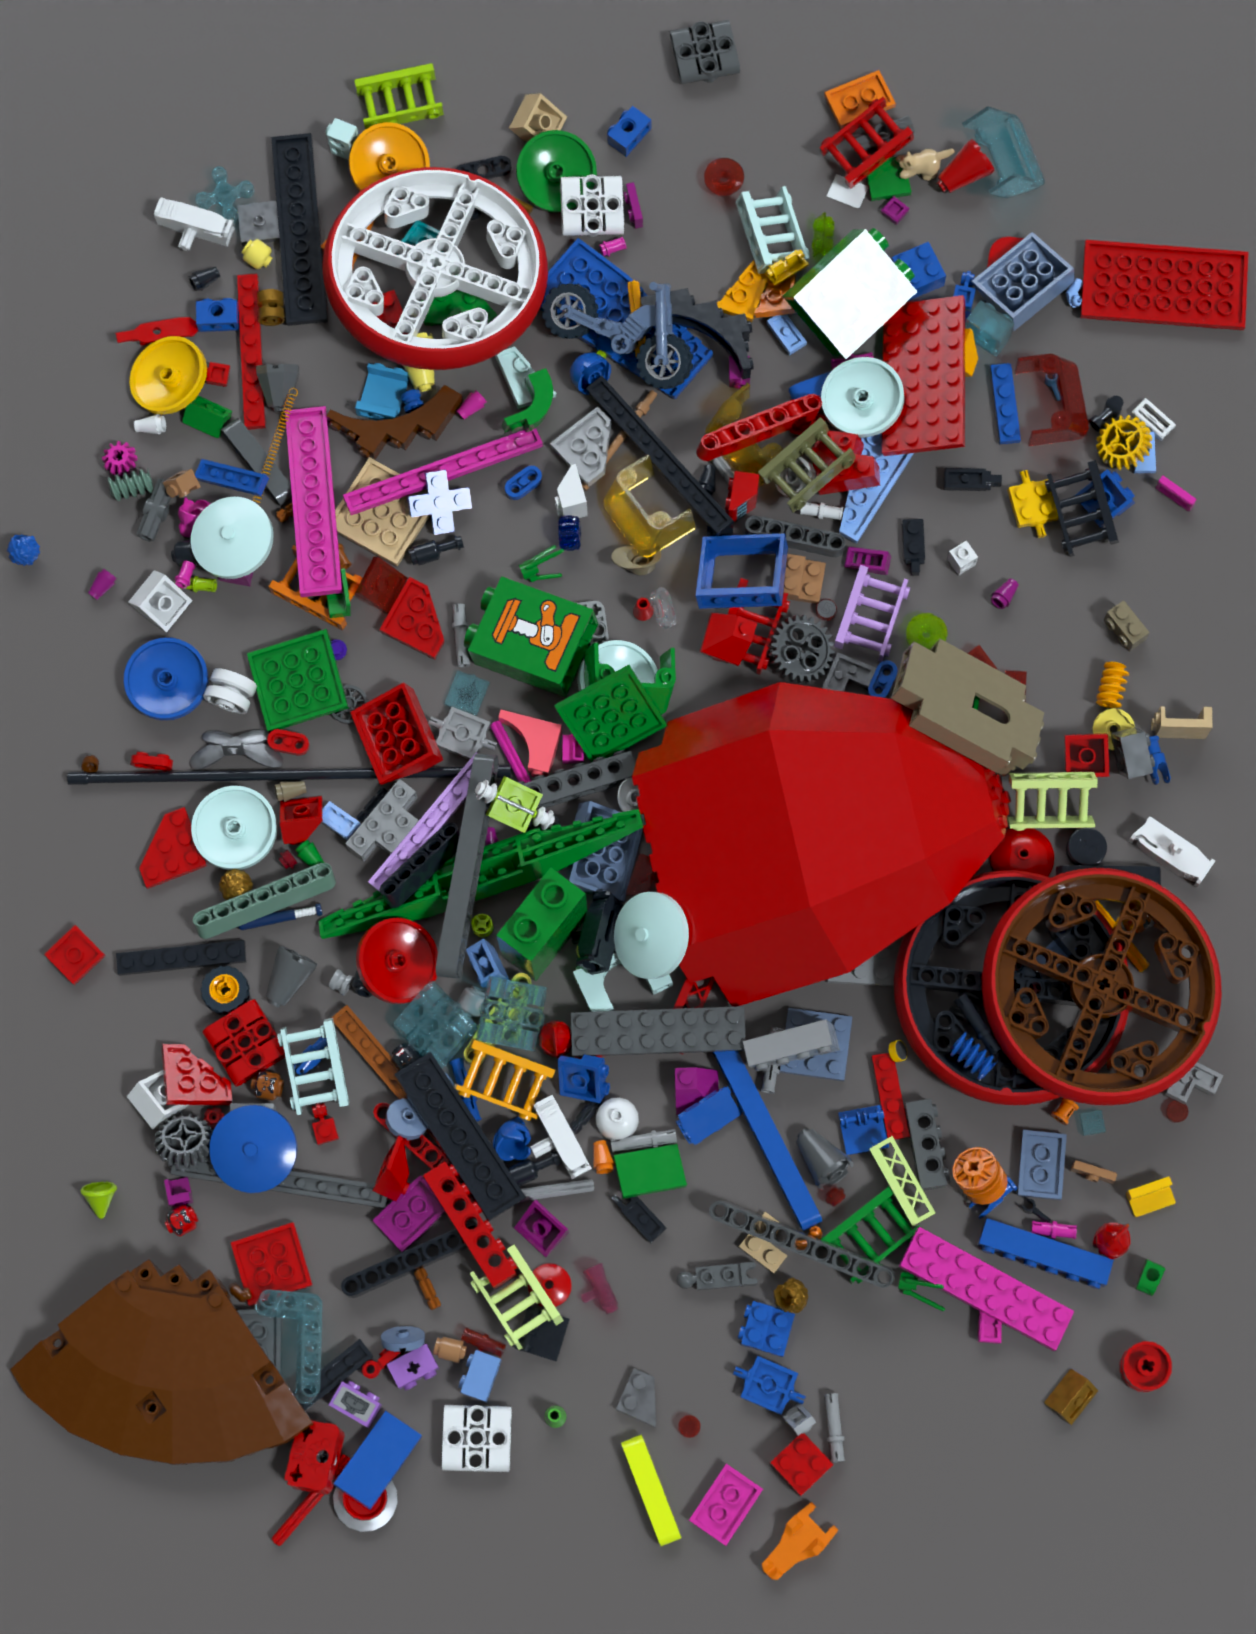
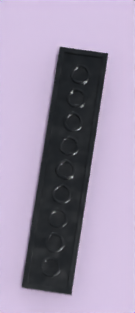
[271,133,328,326]

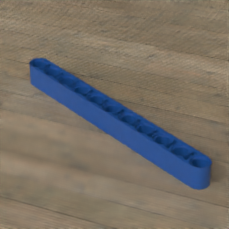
[712,1051,823,1231]

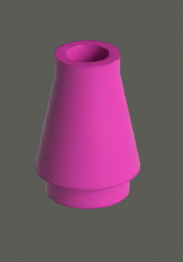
[457,390,487,420]

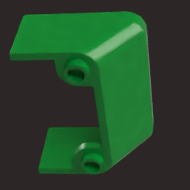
[584,643,676,715]

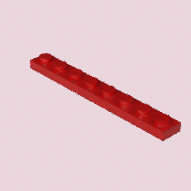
[237,274,266,430]

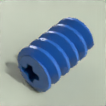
[950,1032,998,1080]

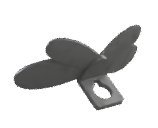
[190,729,283,770]

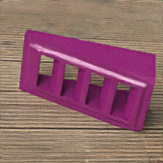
[844,547,891,575]

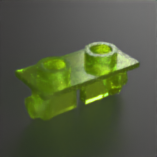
[812,212,835,257]

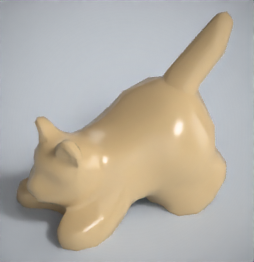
[896,149,955,181]

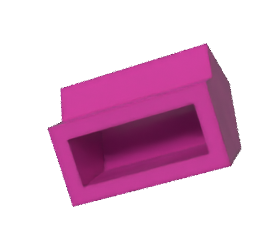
[562,734,584,764]

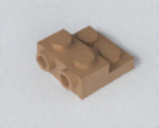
[783,554,826,604]

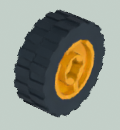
[201,966,250,1015]

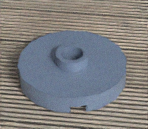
[385,1098,427,1140]
[381,1326,425,1352]

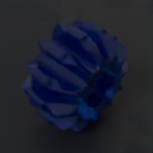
[558,515,582,551]

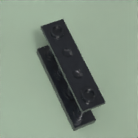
[1045,460,1119,556]

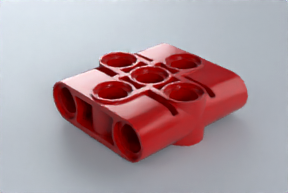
[202,999,285,1087]

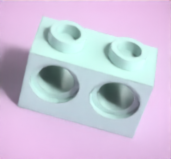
[326,118,359,160]

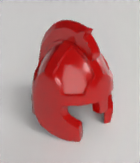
[539,1020,572,1059]
[1092,1222,1131,1259]

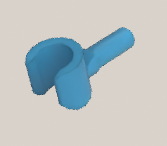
[1045,371,1062,401]

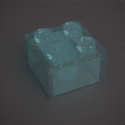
[965,300,1014,357]

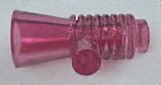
[581,1263,618,1314]

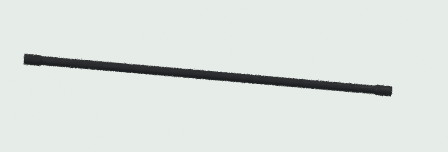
[67,765,511,785]

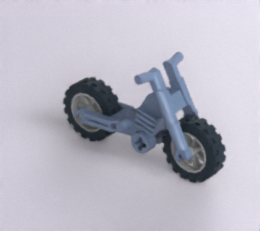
[542,282,693,389]

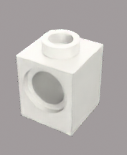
[947,541,978,576]

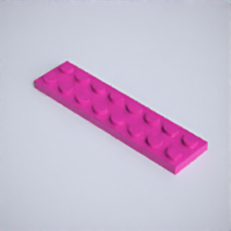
[898,1227,1074,1351]

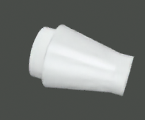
[134,414,166,435]

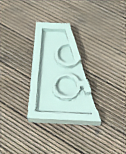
[495,347,557,409]

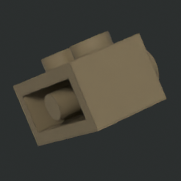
[1104,600,1150,652]

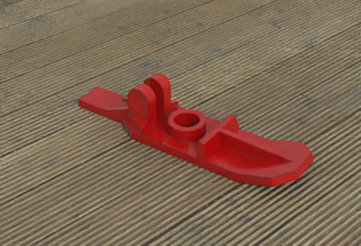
[115,317,198,346]

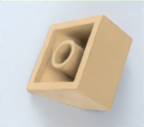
[509,93,567,142]

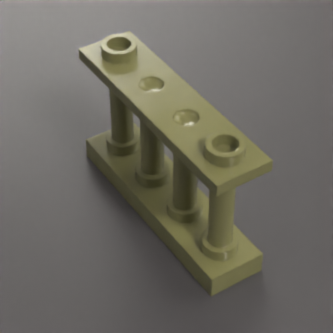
[758,417,856,513]

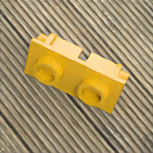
[765,249,809,286]

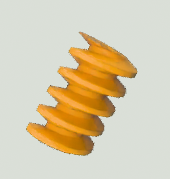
[1096,661,1129,708]

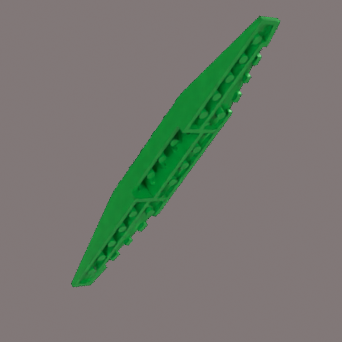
[318,809,643,939]

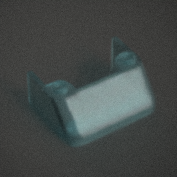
[962,106,1045,198]

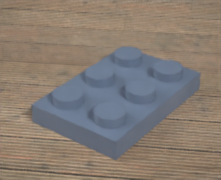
[1017,1130,1067,1200]

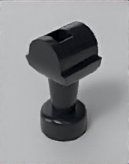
[1088,395,1124,432]

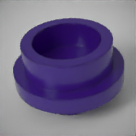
[331,640,347,660]

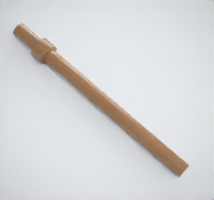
[582,390,658,491]

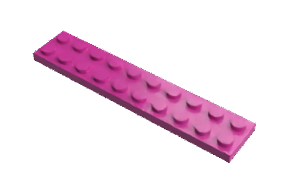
[285,406,343,598]

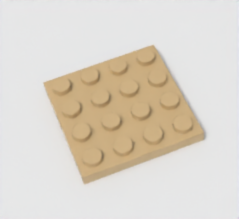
[335,457,430,567]

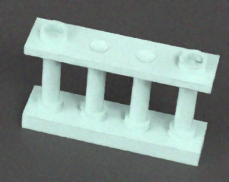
[736,186,809,274]
[278,1018,349,1115]

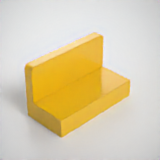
[1125,1176,1176,1217]

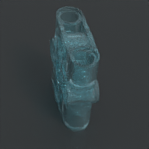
[476,976,548,1051]
[393,981,478,1068]

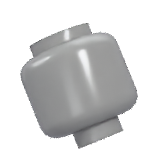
[457,985,488,1019]

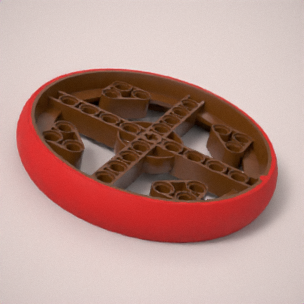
[982,868,1222,1105]

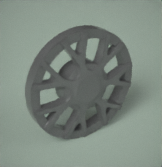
[331,685,368,724]

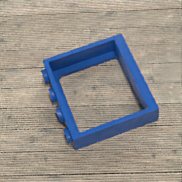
[695,533,788,609]

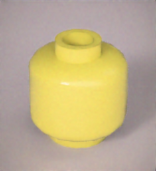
[241,239,273,270]

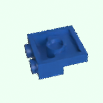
[1075,469,1135,528]
[558,1054,610,1103]
[738,1301,795,1357]

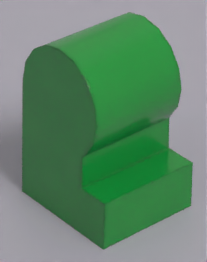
[1136,1259,1166,1296]

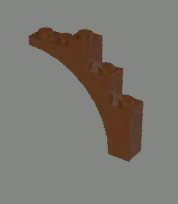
[326,384,463,460]

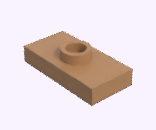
[1070,1160,1117,1184]

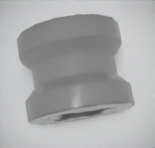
[328,969,354,996]

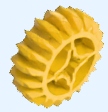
[1096,415,1153,470]

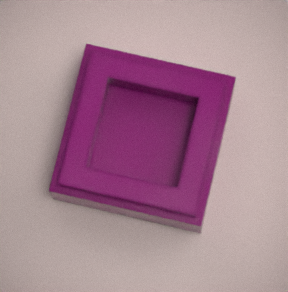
[881,196,909,225]

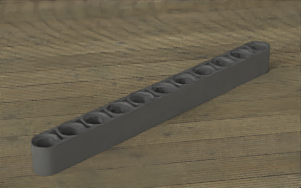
[436,754,499,979]

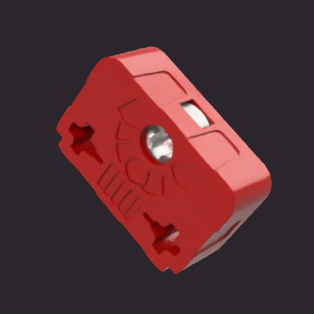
[285,1420,345,1494]

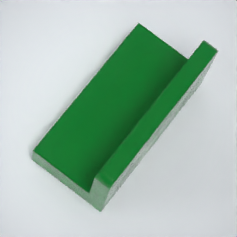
[182,396,232,438]
[326,568,351,618]

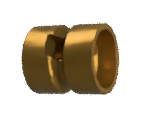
[257,289,284,326]

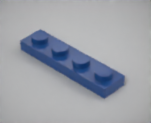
[990,363,1021,445]
[195,459,269,496]

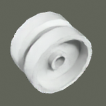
[203,668,257,714]

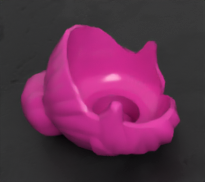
[178,497,211,538]

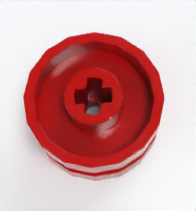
[1119,1341,1172,1393]

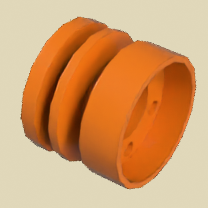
[952,1147,1008,1205]

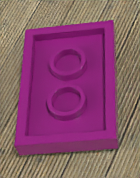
[372,1175,445,1252]

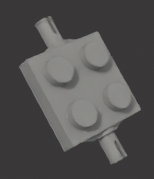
[428,707,497,760]

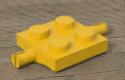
[1007,470,1059,538]

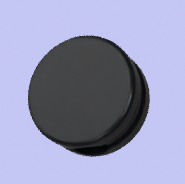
[1066,828,1107,866]

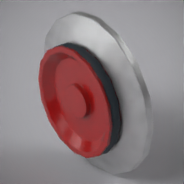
[333,1480,398,1532]

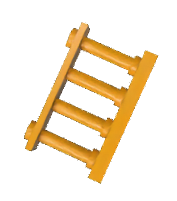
[454,1038,555,1121]

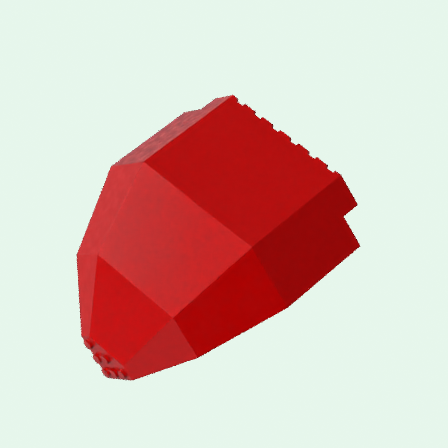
[632,682,1011,1007]

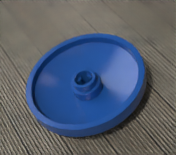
[124,638,209,720]
[209,1105,298,1193]

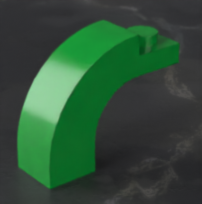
[502,368,553,433]

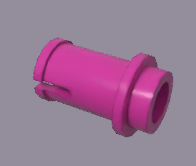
[599,237,626,257]
[174,561,196,589]

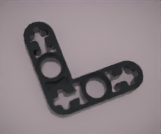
[455,156,512,220]

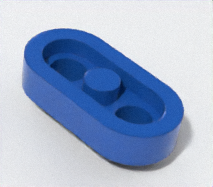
[505,466,542,500]
[868,660,898,698]

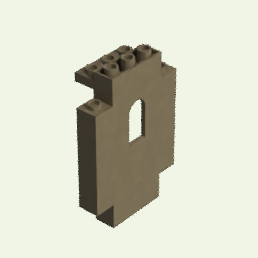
[891,639,1044,777]

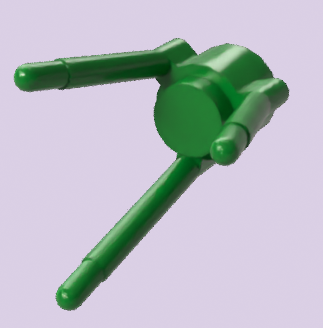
[519,545,564,583]
[898,1271,945,1311]

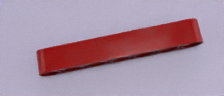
[373,1102,474,1203]

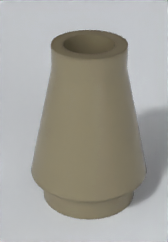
[274,781,307,802]

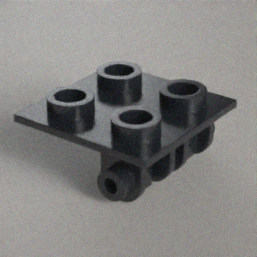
[514,1307,570,1362]

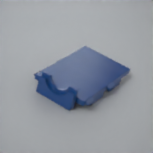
[676,1086,742,1145]

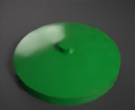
[516,130,597,213]

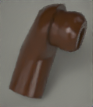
[229,1283,252,1302]

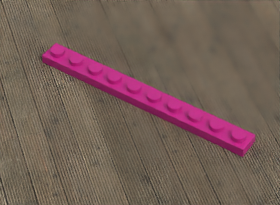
[343,428,543,516]

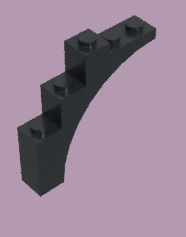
[640,288,754,380]

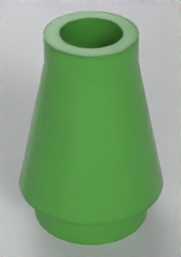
[544,1405,566,1428]

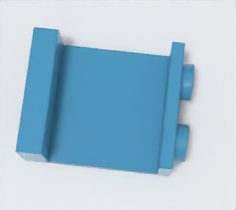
[355,363,409,421]

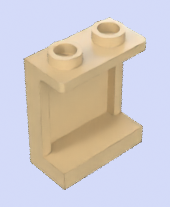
[1151,706,1213,739]

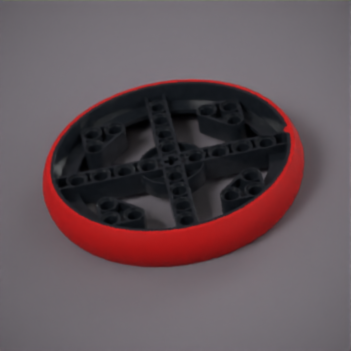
[894,870,1129,1105]

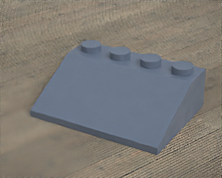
[972,232,1075,331]
[560,801,643,902]

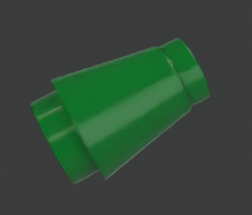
[295,840,325,867]

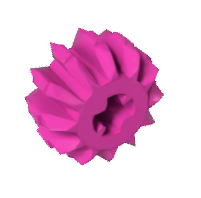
[102,441,138,477]

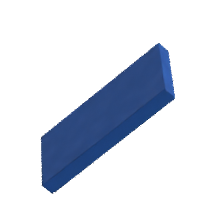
[334,1411,422,1510]

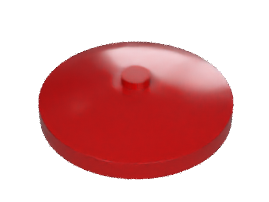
[356,918,438,1004]

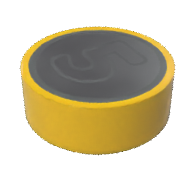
[888,1040,907,1062]

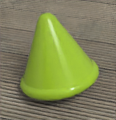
[80,1182,117,1219]

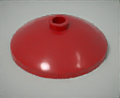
[990,828,1054,877]

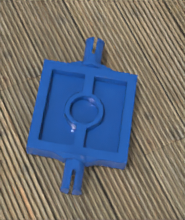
[733,1356,806,1415]

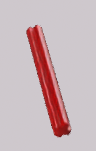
[271,1454,351,1546]

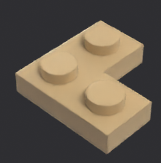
[739,1212,787,1274]

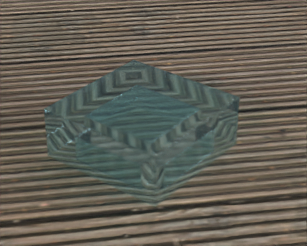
[1079,1110,1106,1136]

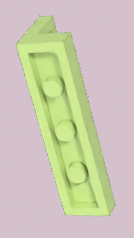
[870,1136,936,1226]

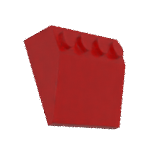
[350,682,443,785]

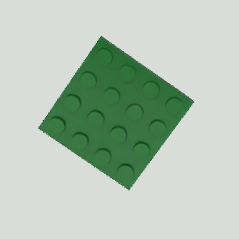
[247,629,349,733]
[555,664,667,763]

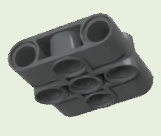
[670,20,740,84]

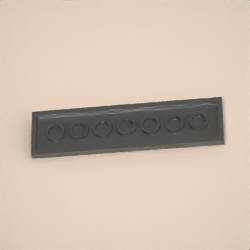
[571,1006,746,1057]

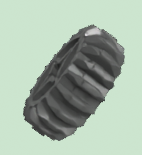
[154,1113,212,1170]

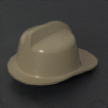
[611,544,661,576]

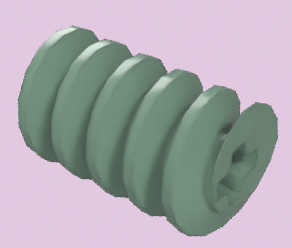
[107,469,153,501]

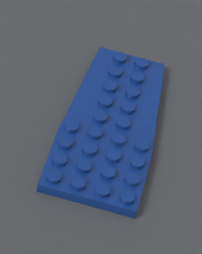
[539,238,713,399]

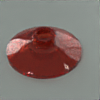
[704,158,744,196]

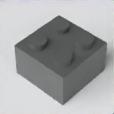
[1110,727,1155,779]

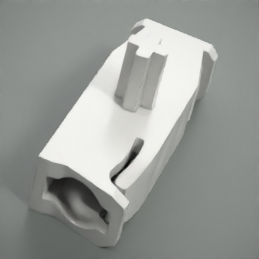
[154,197,234,251]
[1128,816,1215,887]
[531,1095,592,1179]

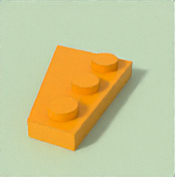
[717,260,768,322]

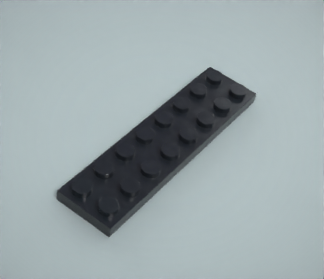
[394,1052,526,1221]

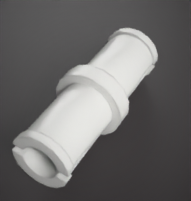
[800,502,844,521]

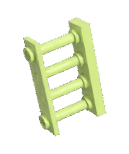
[1007,772,1098,831]
[470,1245,563,1350]

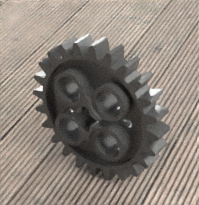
[768,615,835,683]

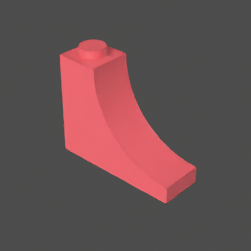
[498,710,562,777]

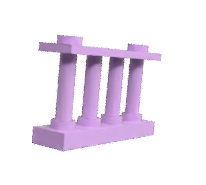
[834,565,910,662]

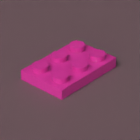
[689,1464,763,1546]

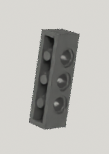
[904,1099,950,1191]

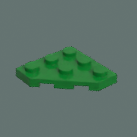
[420,274,498,326]

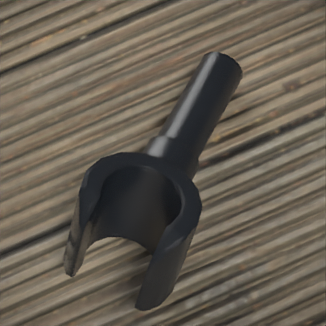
[1023,1199,1051,1223]

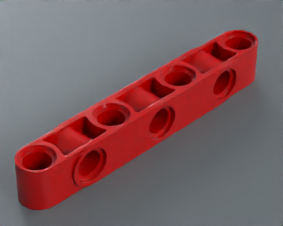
[696,394,822,461]

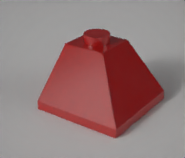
[700,613,757,666]
[280,796,323,845]
[372,1135,410,1201]

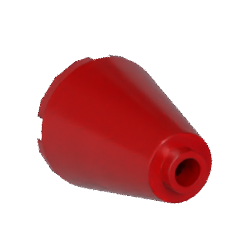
[937,139,995,193]

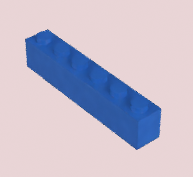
[977,1218,1114,1289]

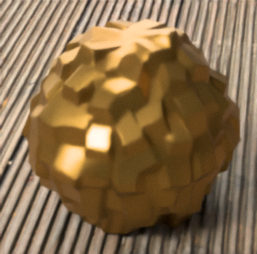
[219,869,253,900]
[774,1277,808,1313]

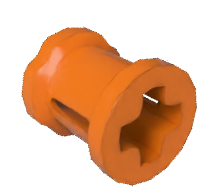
[1051,1098,1079,1125]

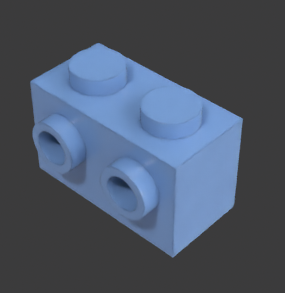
[466,938,510,992]
[459,1350,502,1403]

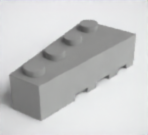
[743,1019,840,1071]

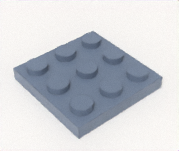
[780,1008,852,1081]

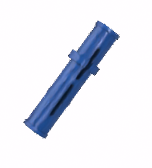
[450,1058,482,1122]

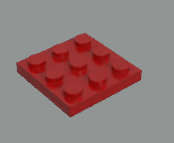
[230,1222,313,1306]

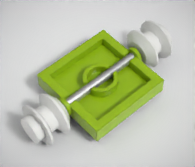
[475,776,555,833]

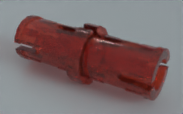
[461,1327,507,1358]

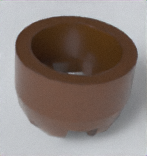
[81,755,99,773]

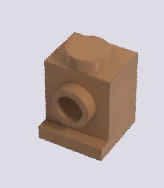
[163,469,201,498]

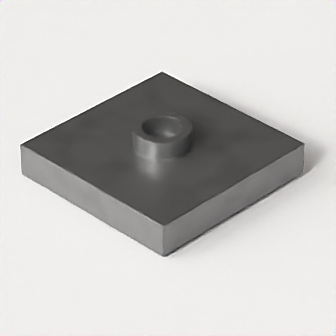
[237,201,280,245]

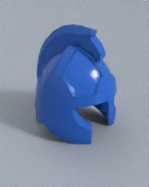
[493,1117,531,1161]

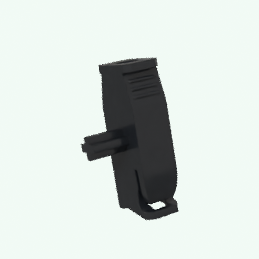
[570,891,623,975]

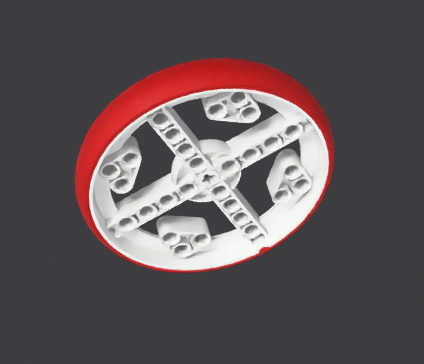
[323,167,548,370]

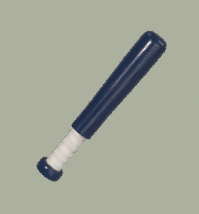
[238,903,323,930]

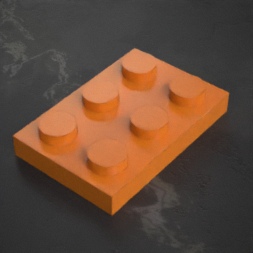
[824,70,896,129]

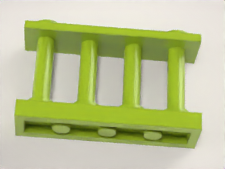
[354,63,444,129]

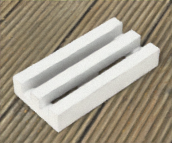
[1131,398,1176,441]

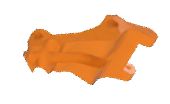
[762,1502,838,1580]

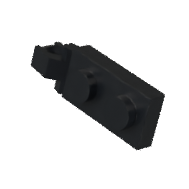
[944,468,1002,491]
[902,519,925,576]

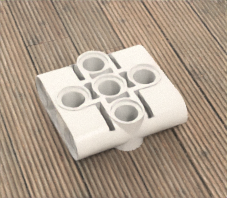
[560,175,624,237]
[442,1405,512,1472]

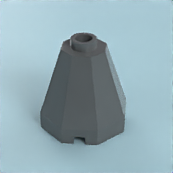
[256,364,299,412]

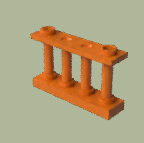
[269,545,367,631]

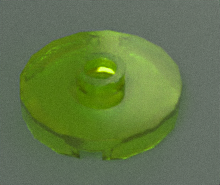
[905,613,948,650]

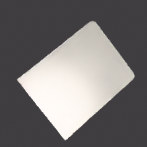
[827,174,868,208]

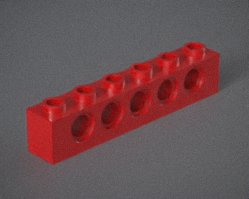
[423,1161,518,1289]

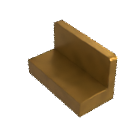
[1044,1369,1099,1425]

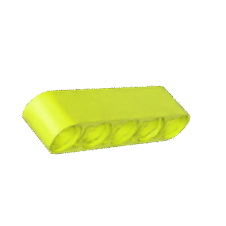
[621,1434,681,1547]

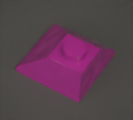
[675,1067,719,1115]

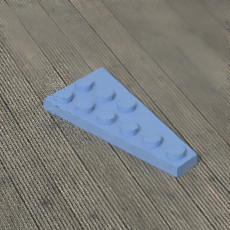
[839,433,914,544]

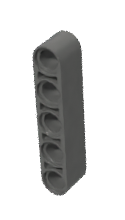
[221,418,292,506]
[745,515,845,557]

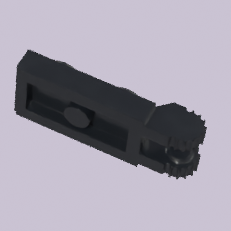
[610,1195,667,1244]

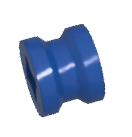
[400,389,424,414]

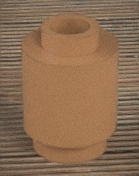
[433,1336,467,1363]

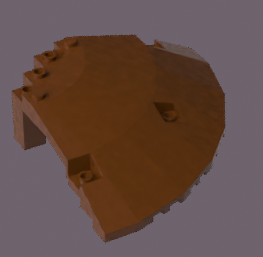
[10,1259,314,1465]

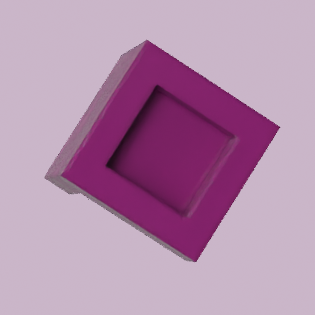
[164,1177,193,1208]

